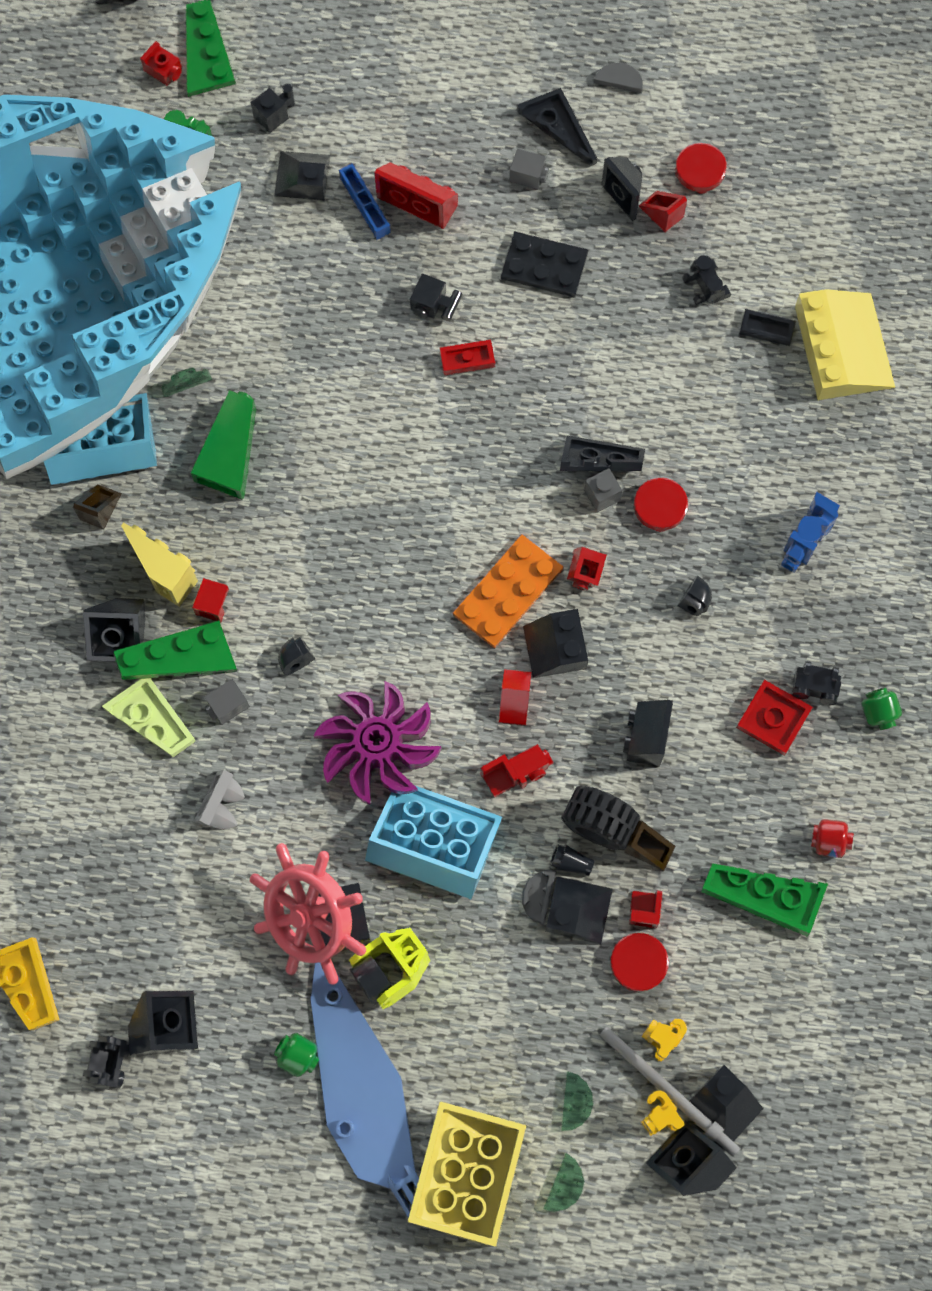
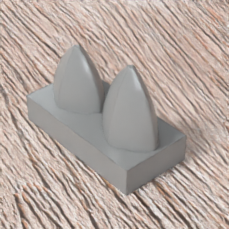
[193,770,245,829]

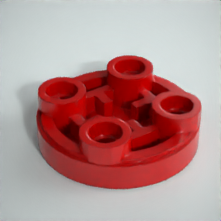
[675,143,727,194]
[633,478,688,532]
[610,933,669,992]

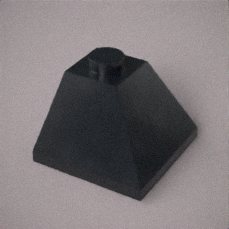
[274,151,330,201]
[601,157,643,221]
[83,598,145,662]
[545,876,613,944]
[128,991,198,1056]
[689,1065,764,1152]
[646,1120,737,1196]

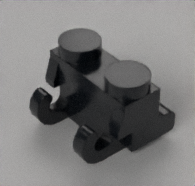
[682,255,731,305]
[792,661,841,705]
[83,1036,130,1088]

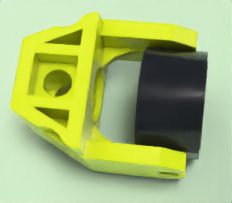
[349,928,430,1009]

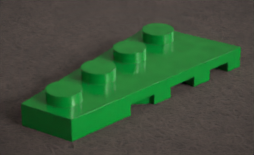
[186,0,236,97]
[113,621,237,680]
[701,863,828,937]

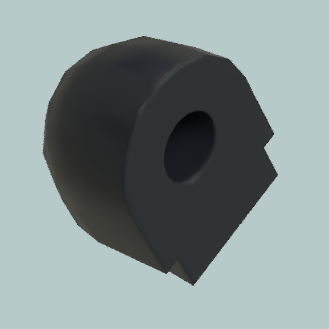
[677,575,712,616]
[278,636,315,675]

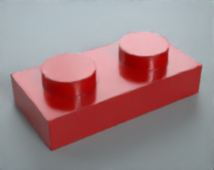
[439,339,496,375]

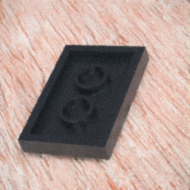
[501,231,589,298]

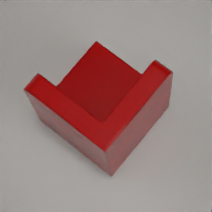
[192,578,229,623]
[480,754,519,798]
[629,890,663,928]

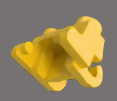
[641,1019,687,1062]
[640,1091,684,1136]

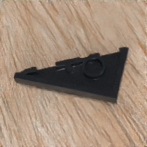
[517,88,598,166]

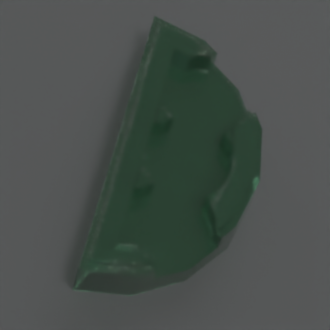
[162,368,213,398]
[561,1071,593,1131]
[543,1153,584,1212]

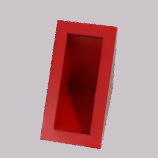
[638,191,687,232]
[499,669,532,726]

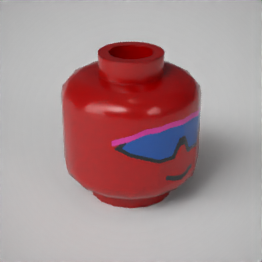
[811,819,854,858]

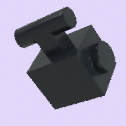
[250,84,295,134]
[410,273,463,322]

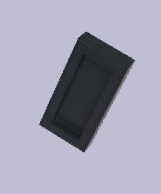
[739,309,796,346]

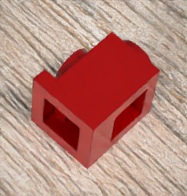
[140,41,182,86]
[567,547,607,591]
[509,744,553,789]

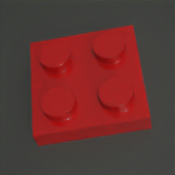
[736,679,813,756]

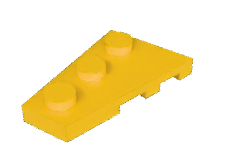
[0,937,59,1030]

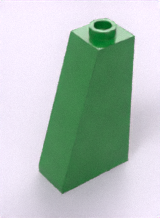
[191,390,256,500]

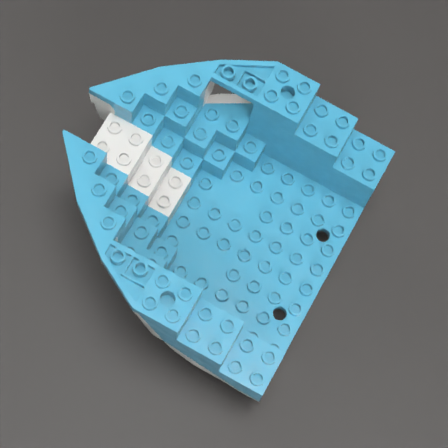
[0,95,241,479]

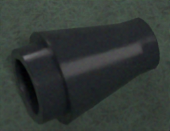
[550,844,594,876]

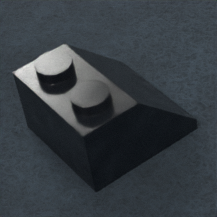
[523,609,588,678]
[623,700,673,767]

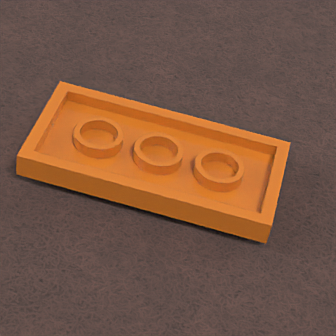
[453,535,564,649]

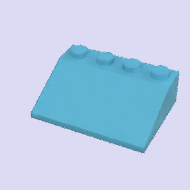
[44,393,157,485]
[365,786,502,899]

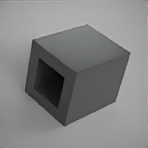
[509,148,549,190]
[584,468,623,513]
[204,679,250,725]

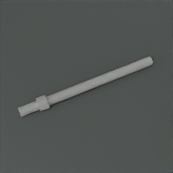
[600,1027,741,1157]

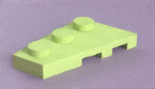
[102,678,196,757]

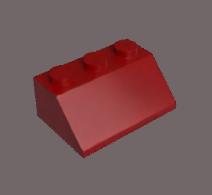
[374,162,458,229]

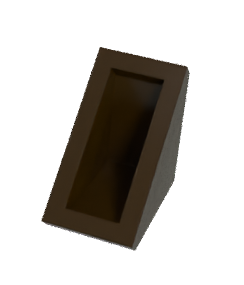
[73,484,122,529]
[624,820,676,871]

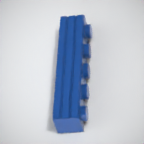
[339,163,391,240]

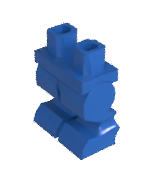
[781,492,840,573]

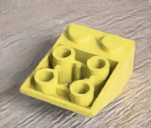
[121,522,198,607]

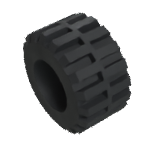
[561,786,640,850]

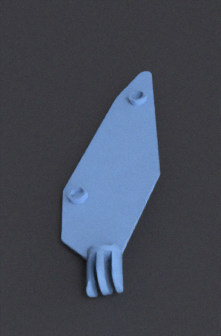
[311,963,419,1218]

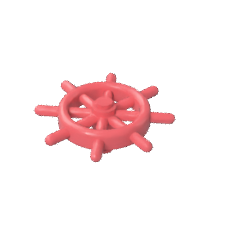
[250,843,366,985]

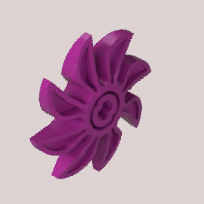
[314,681,442,805]

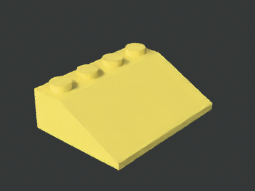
[795,289,895,400]
[408,1101,527,1247]

